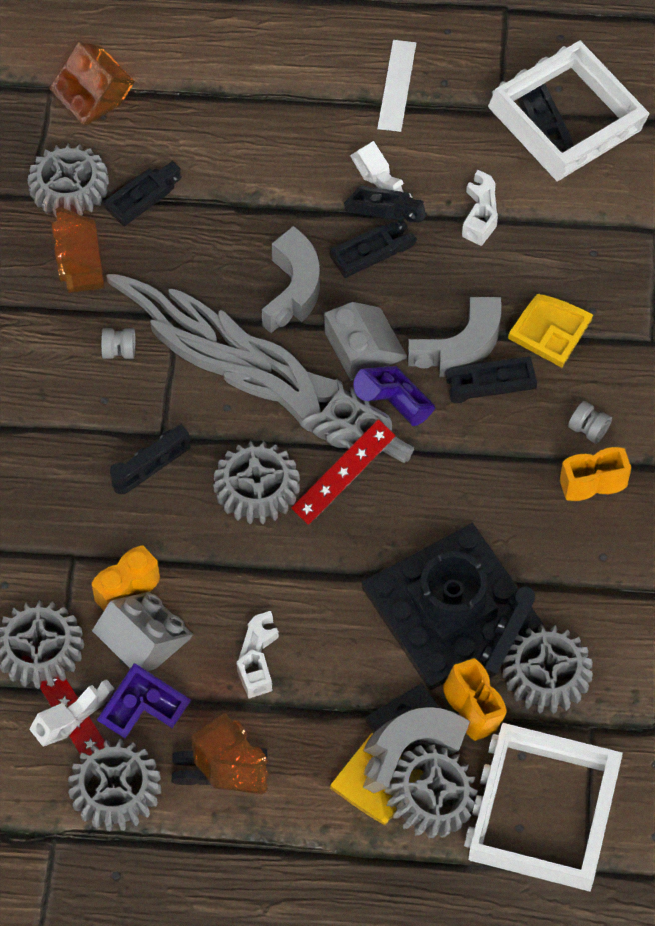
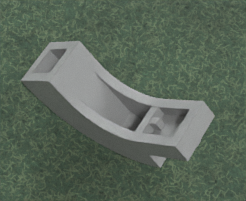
[262,226,320,333]
[408,297,501,377]
[363,707,470,793]

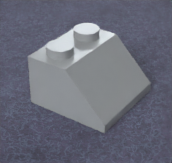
[324,302,407,381]

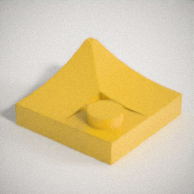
[508,294,593,368]
[330,733,423,825]

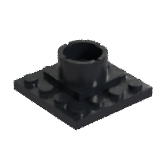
[362,523,543,691]

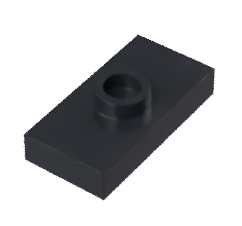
[366,683,440,733]

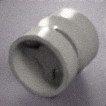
[101,328,135,359]
[568,401,612,444]

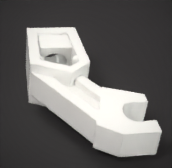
[350,141,412,198]
[462,170,498,246]
[237,611,279,698]
[29,680,115,747]

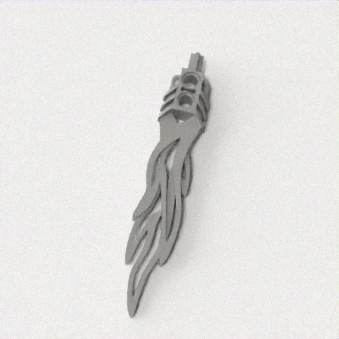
[106,274,414,463]

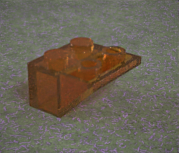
[49,42,135,126]
[51,208,104,293]
[191,713,269,795]

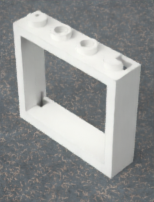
[488,40,650,181]
[464,723,623,892]

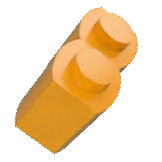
[559,447,631,501]
[91,545,160,611]
[443,658,506,741]

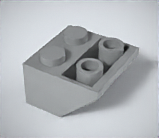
[92,592,193,671]

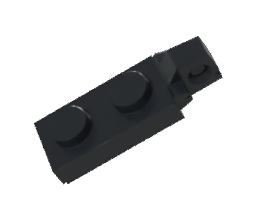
[104,161,182,227]
[344,186,427,222]

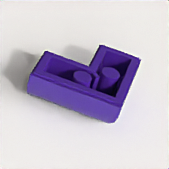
[353,366,435,426]
[97,663,191,738]

